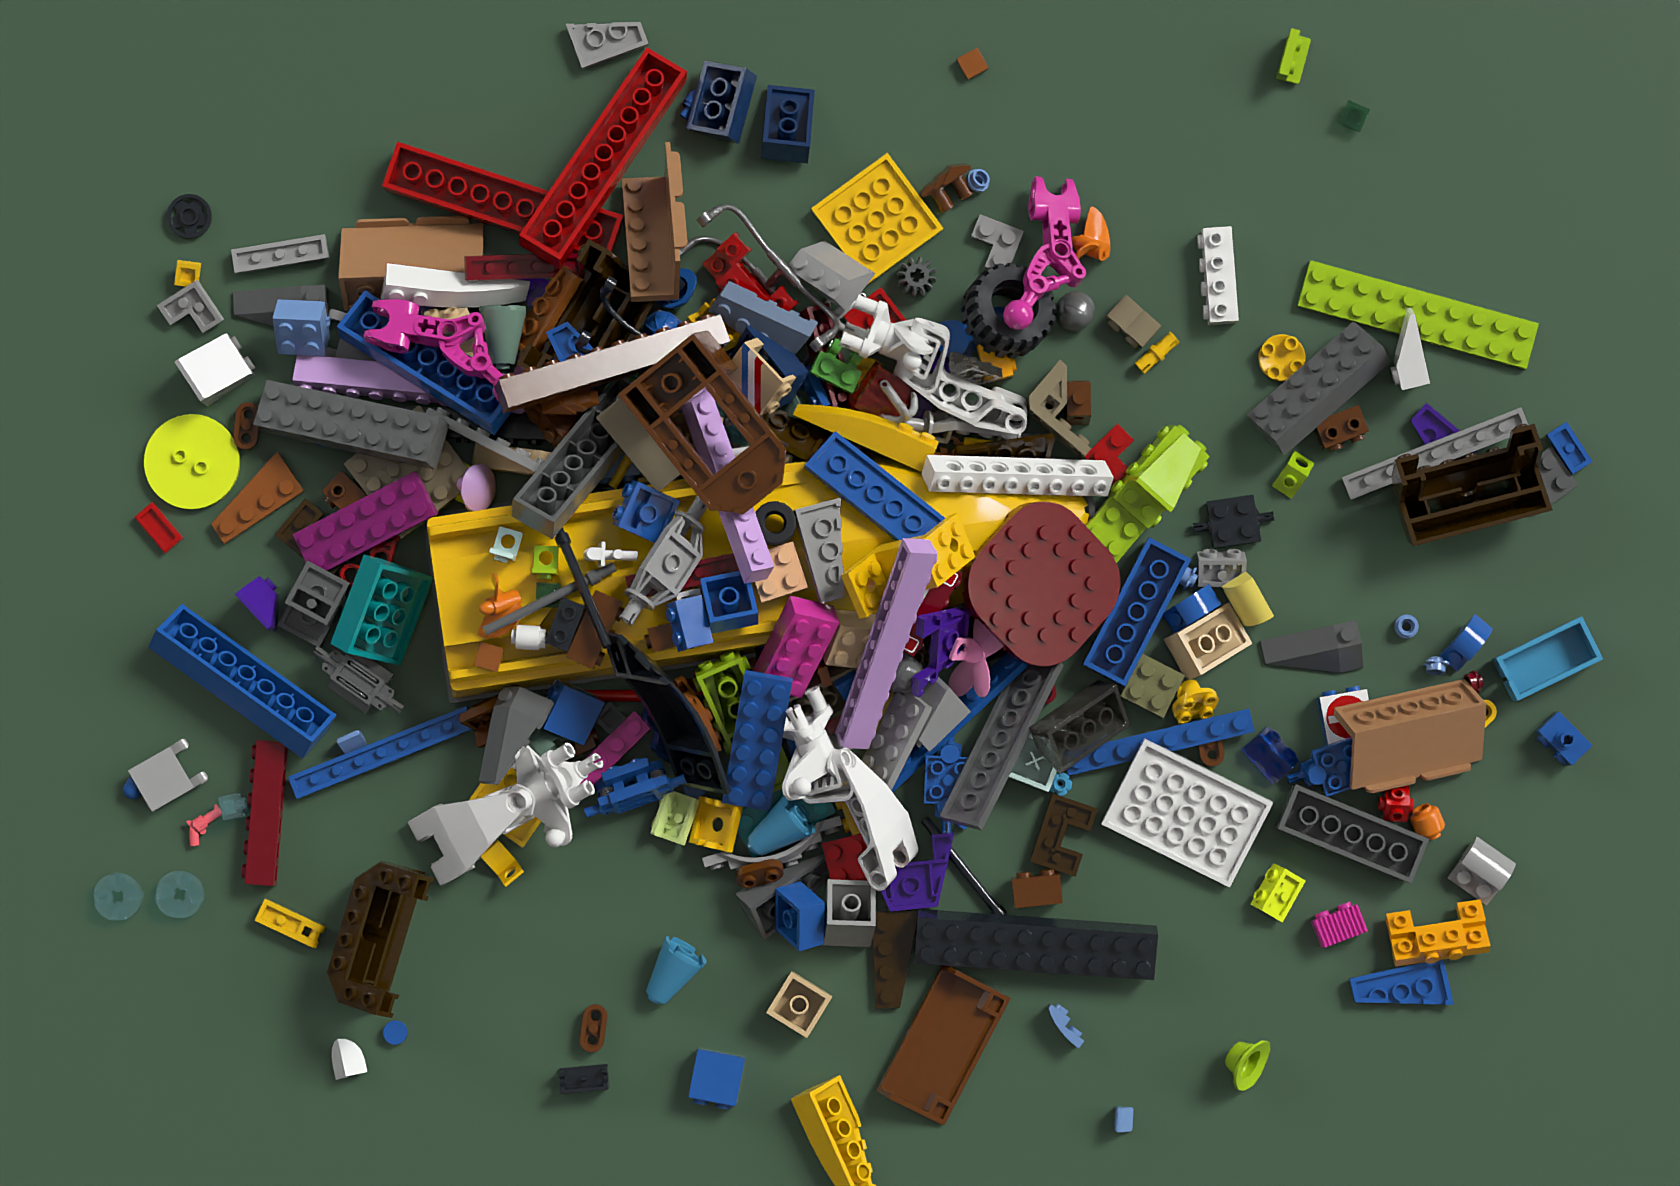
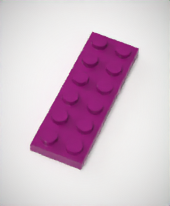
[293,471,438,571]

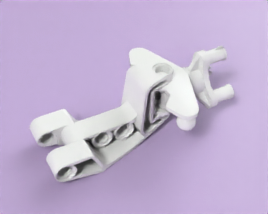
[839,294,1028,434]
[782,686,918,891]
[408,743,603,886]

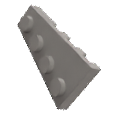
[793,497,844,604]

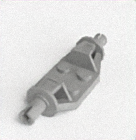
[905,409,1040,444]
[619,496,707,625]

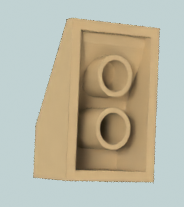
[1164,602,1252,680]

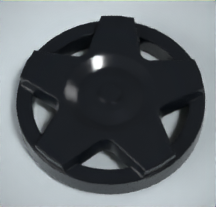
[167,194,212,239]

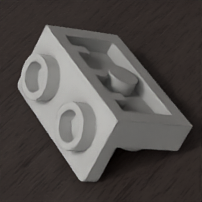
[1197,549,1247,587]

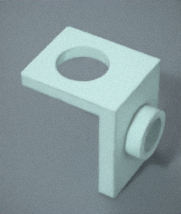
[489,526,523,564]

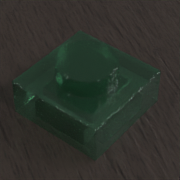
[1338,100,1370,132]
[536,582,561,608]

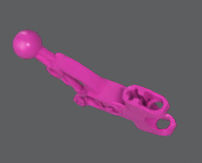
[1003,176,1086,330]
[364,299,503,401]

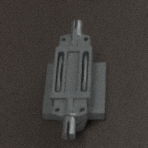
[312,646,404,714]

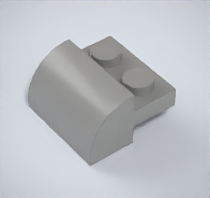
[1448,836,1516,906]

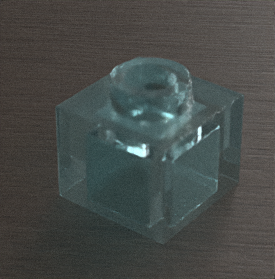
[218,793,248,821]

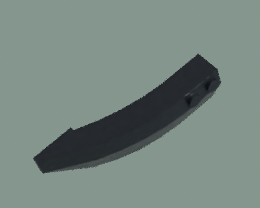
[607,632,731,795]

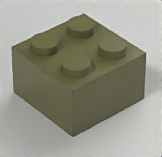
[1119,654,1185,718]

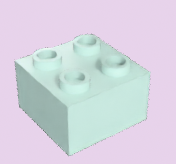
[1009,733,1066,792]

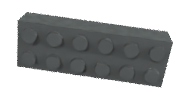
[1247,321,1391,455]
[1275,784,1429,884]

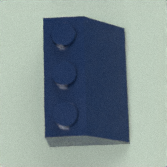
[686,61,757,144]

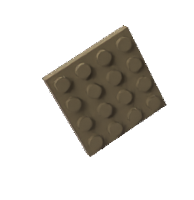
[344,405,468,539]

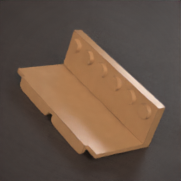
[622,142,687,302]
[339,216,484,310]
[1334,679,1486,793]

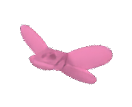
[949,619,1004,697]

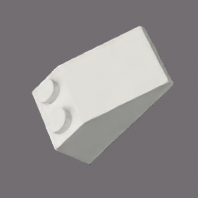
[1390,308,1430,390]

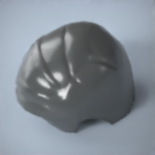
[1056,291,1095,333]

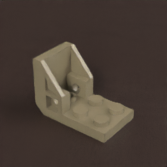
[1027,360,1091,460]

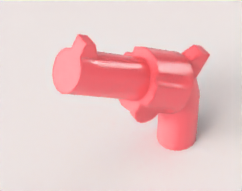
[186,804,223,846]

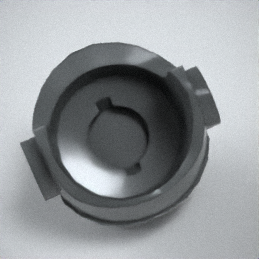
[889,652,923,694]

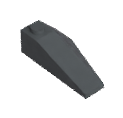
[233,285,330,334]
[1260,620,1363,673]
[479,686,554,785]
[736,853,830,940]

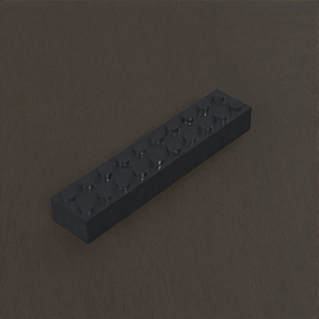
[914,909,1158,980]

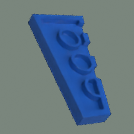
[1349,959,1454,1005]

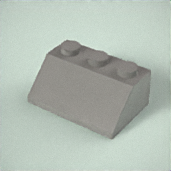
[788,241,875,311]

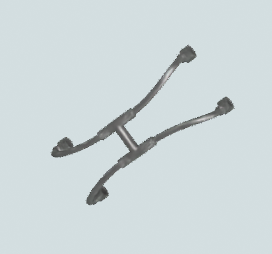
[679,204,839,367]

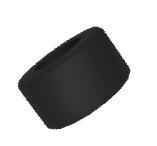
[755,501,796,546]

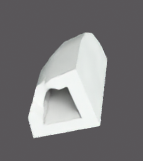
[332,1039,367,1080]

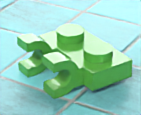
[809,338,863,394]

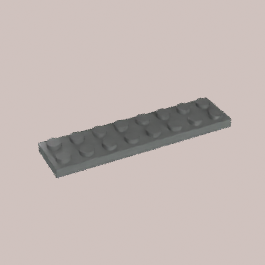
[940,663,1064,831]

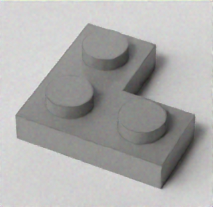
[971,214,1024,269]
[157,279,224,333]

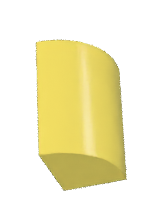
[1221,571,1274,626]

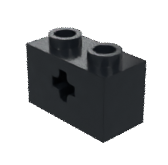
[545,597,586,652]

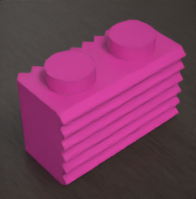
[1311,901,1368,948]

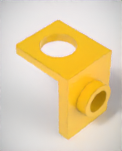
[481,840,524,887]

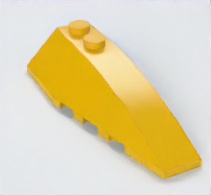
[793,404,939,472]
[791,1075,876,1186]

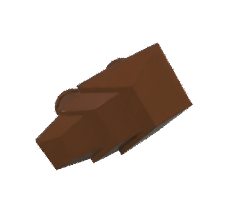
[919,163,974,213]
[541,389,599,416]

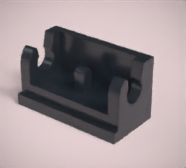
[559,1064,610,1094]

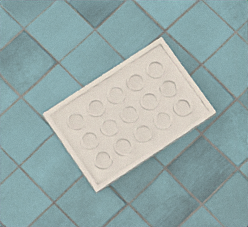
[1101,738,1273,887]

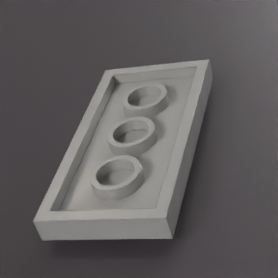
[862,691,933,791]

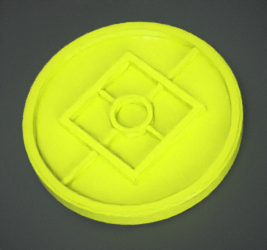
[144,414,240,510]

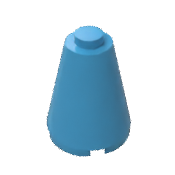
[747,796,816,856]
[646,936,707,1005]

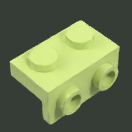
[650,791,700,846]

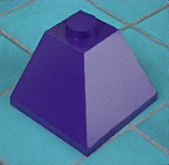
[235,576,279,631]

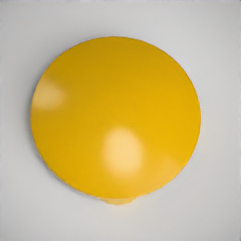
[1258,334,1306,382]

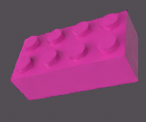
[753,596,839,698]

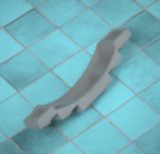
[702,816,842,871]

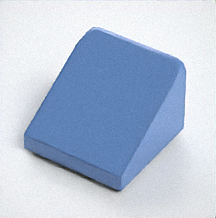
[337,730,367,754]
[1114,1106,1133,1132]

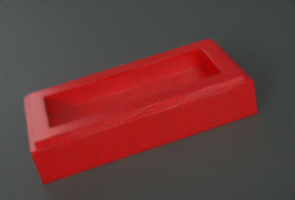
[134,502,184,554]

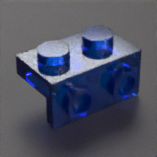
[1241,726,1299,785]

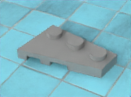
[566,22,649,70]

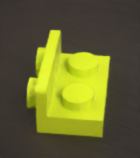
[1251,863,1306,923]

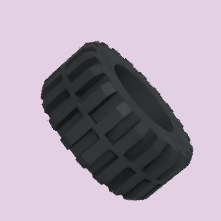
[960,263,1056,358]

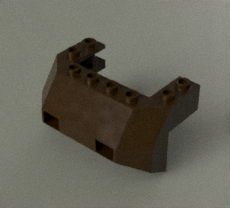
[516,239,655,409]
[1391,424,1553,546]
[327,860,434,1018]

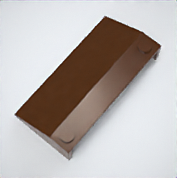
[877,965,1011,1125]

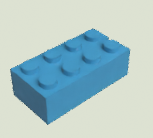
[1492,616,1603,702]

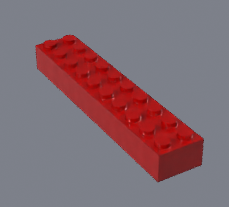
[519,47,687,269]
[382,141,624,252]

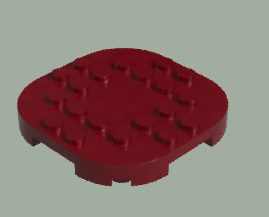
[962,501,1120,666]

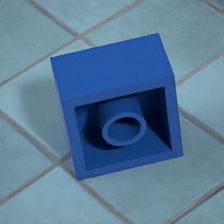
[700,571,758,634]
[775,881,826,951]

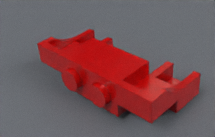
[702,232,800,312]

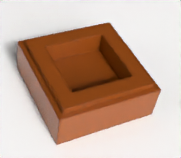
[956,48,989,80]
[474,642,504,672]

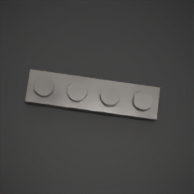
[231,234,330,274]

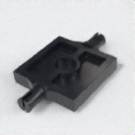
[1193,494,1274,549]

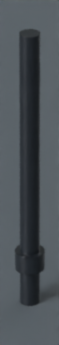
[554,527,612,649]
[921,817,1007,915]

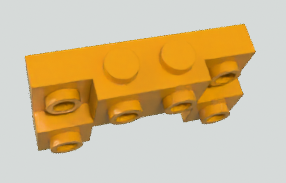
[1386,899,1491,967]

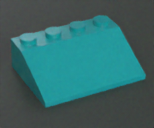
[330,555,434,666]

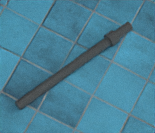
[482,563,616,636]

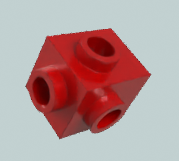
[1378,785,1414,822]

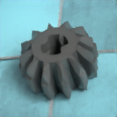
[897,257,937,297]

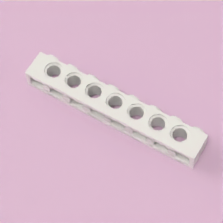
[921,455,1114,496]

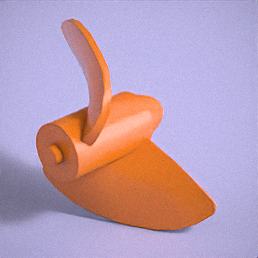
[1071,206,1110,261]
[478,573,522,638]

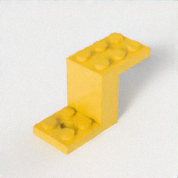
[841,513,975,619]

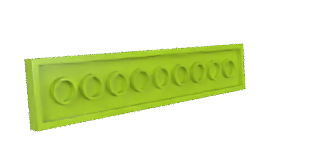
[1297,260,1539,370]

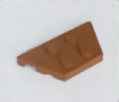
[674,675,722,752]

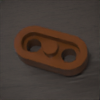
[233,402,259,450]
[1198,740,1224,766]
[736,859,784,888]
[580,1004,608,1052]

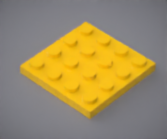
[811,153,944,285]

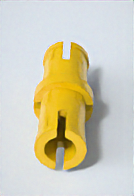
[1135,332,1180,374]

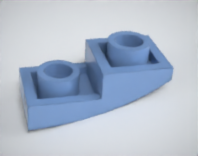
[1047,1003,1084,1048]

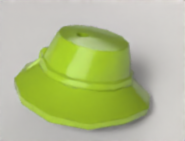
[1225,1040,1270,1091]

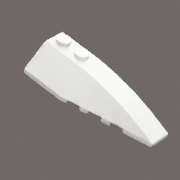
[381,263,530,308]

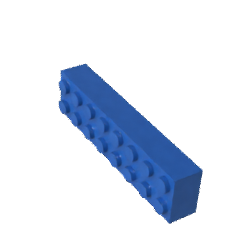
[337,290,512,435]
[148,604,336,759]

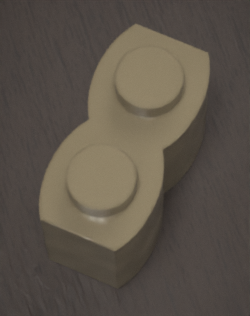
[1106,295,1161,349]

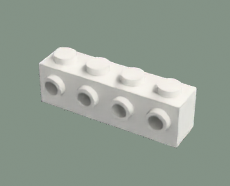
[1197,226,1239,325]

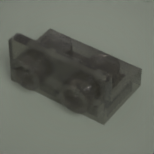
[949,352,1003,385]

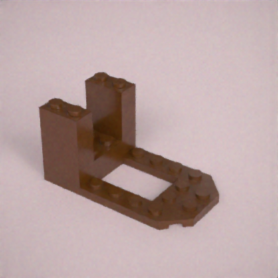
[618,330,787,514]

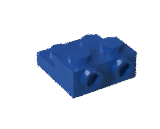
[612,480,680,543]

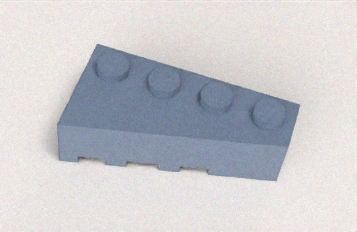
[708,281,818,354]

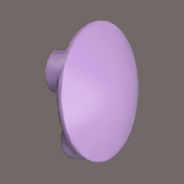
[457,464,496,511]

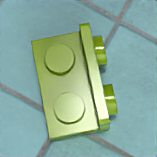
[1276,28,1311,84]

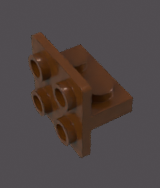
[459,694,499,748]

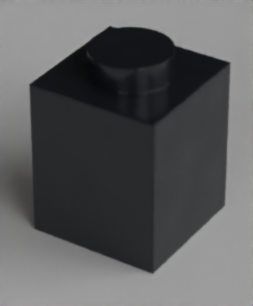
[596,701,627,735]

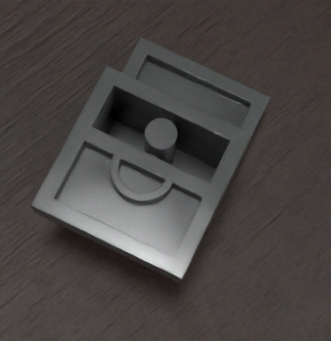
[277,561,351,648]

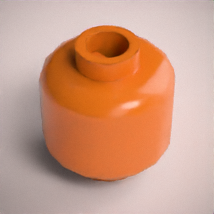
[1410,803,1445,841]

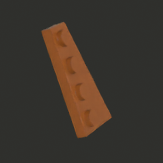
[518,266,582,352]
[211,452,305,544]

